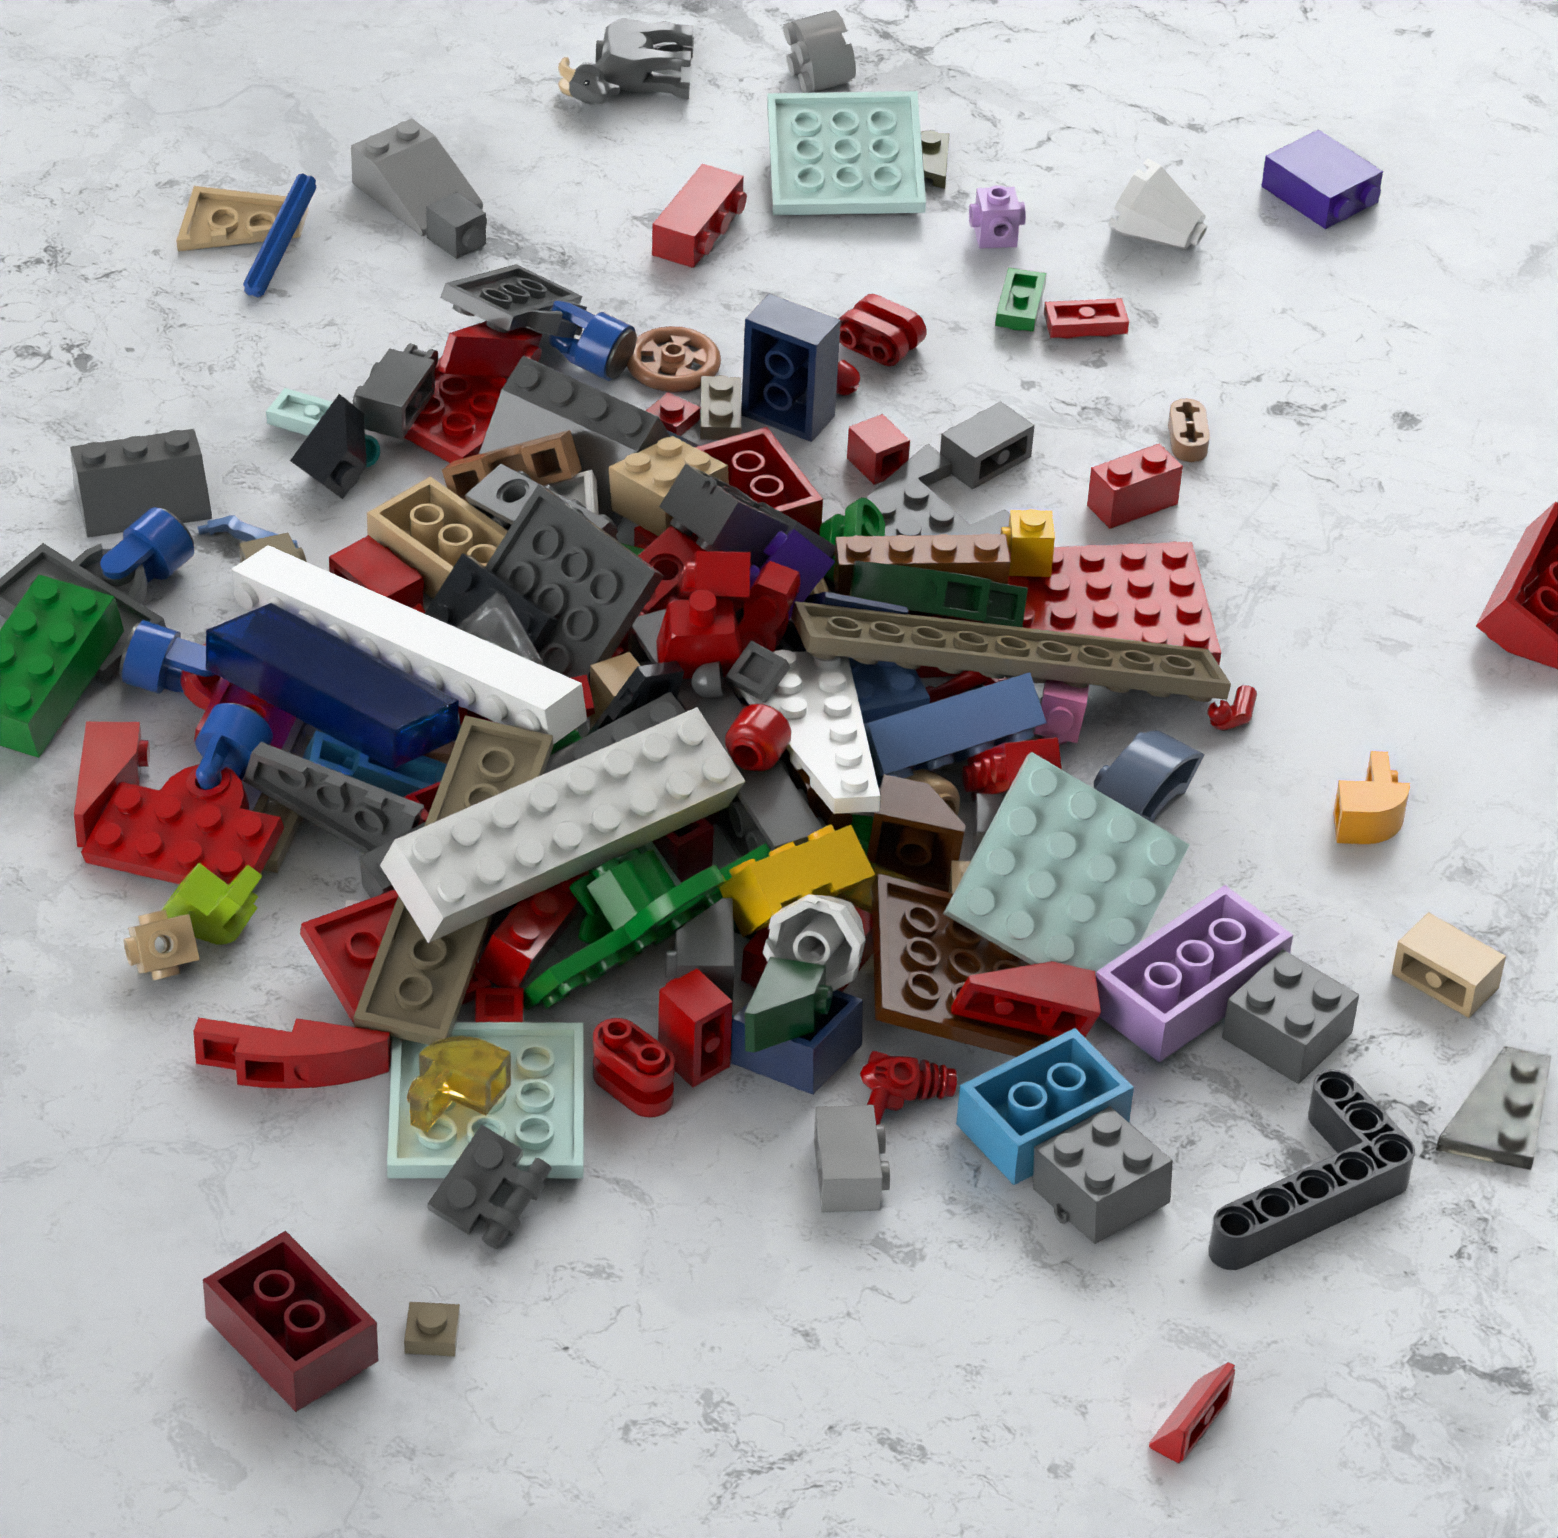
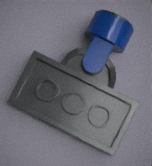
[440,264,637,381]
[0,507,194,682]

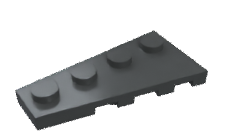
[243,742,424,854]

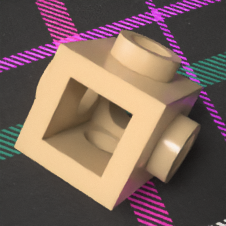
[124,910,200,980]

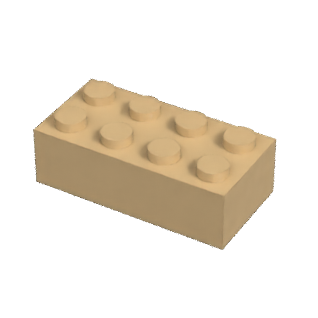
[367,476,508,599]

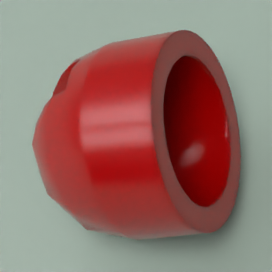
[836,360,860,396]

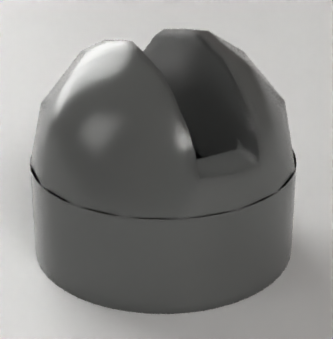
[691,661,725,698]

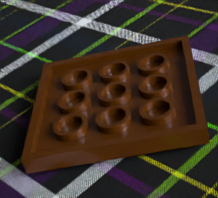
[871,874,1056,1057]

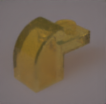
[407,1036,511,1132]

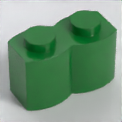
[587,848,676,930]

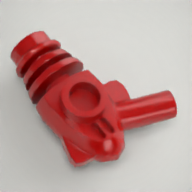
[860,1051,957,1125]

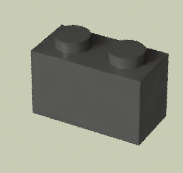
[940,401,1034,490]

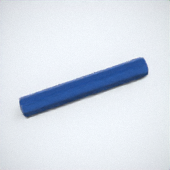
[243,173,317,298]

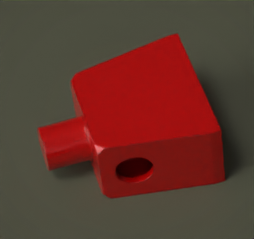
[656,590,742,679]

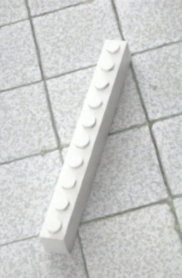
[231,545,587,744]

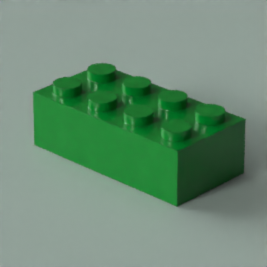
[0,574,125,758]

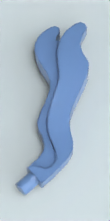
[198,515,299,548]

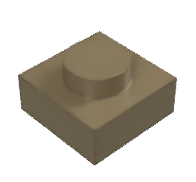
[404,1302,460,1357]

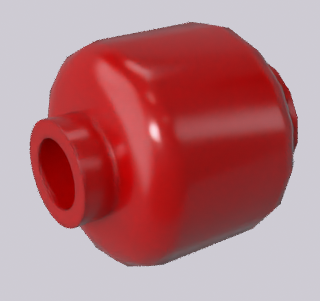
[725,704,792,771]

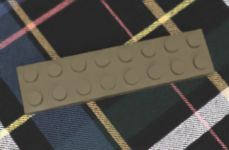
[353,716,553,1049]

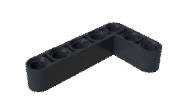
[1208,1070,1415,1270]

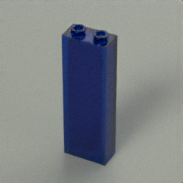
[205,603,459,769]

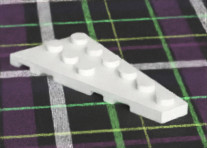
[732,650,880,814]

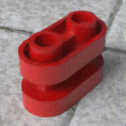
[838,294,927,366]
[593,1018,675,1118]

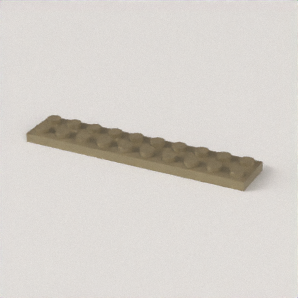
[791,601,1231,702]

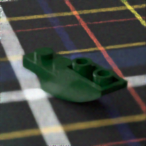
[849,561,1028,627]

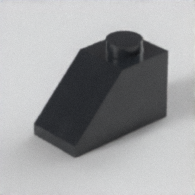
[290,394,367,499]

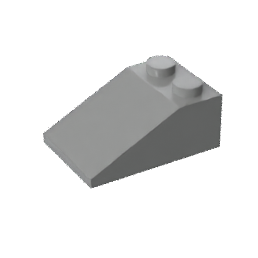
[351,118,483,236]

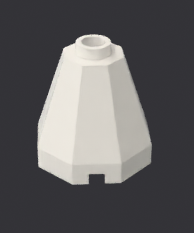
[1108,158,1208,250]
[763,894,866,991]

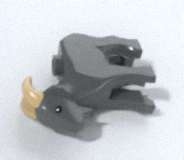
[558,18,694,104]

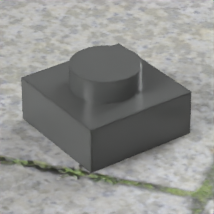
[726,641,791,703]

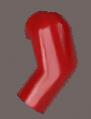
[1207,685,1257,731]

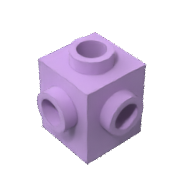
[969,186,1026,248]

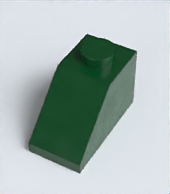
[745,957,833,1053]

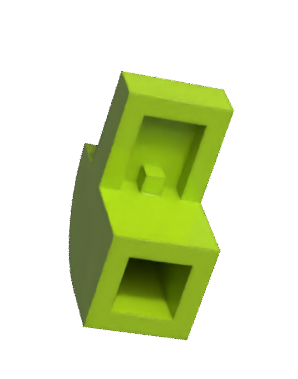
[161,863,262,945]

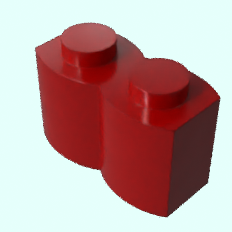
[738,561,800,652]

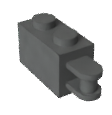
[352,343,438,439]

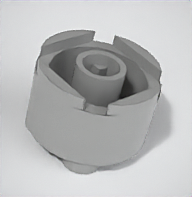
[783,10,856,93]

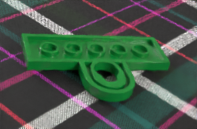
[523,843,771,1011]

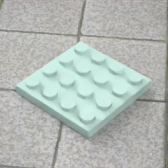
[767,91,926,215]
[943,752,1190,975]
[387,1022,584,1178]

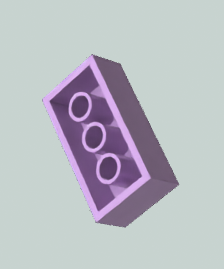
[1096,885,1293,1063]

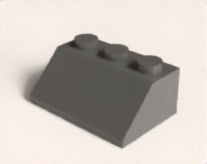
[70,429,212,538]

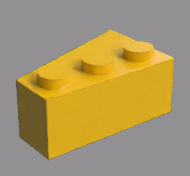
[719,824,875,937]

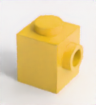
[1000,509,1055,577]

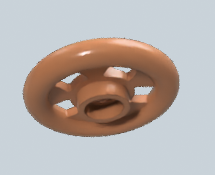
[627,326,721,392]

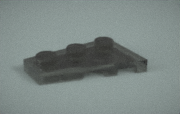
[1436,1046,1551,1170]

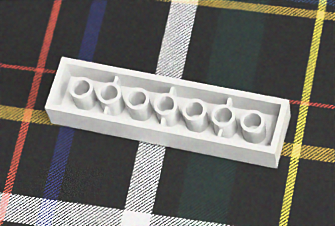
[380,707,745,943]

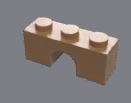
[442,430,582,503]

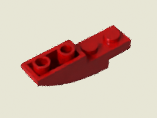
[193,1017,391,1089]

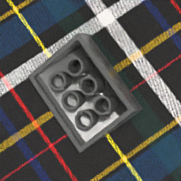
[479,356,670,527]

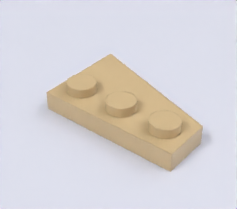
[176,186,308,251]

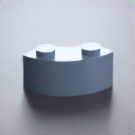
[1094,730,1205,823]

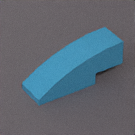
[303,730,447,797]

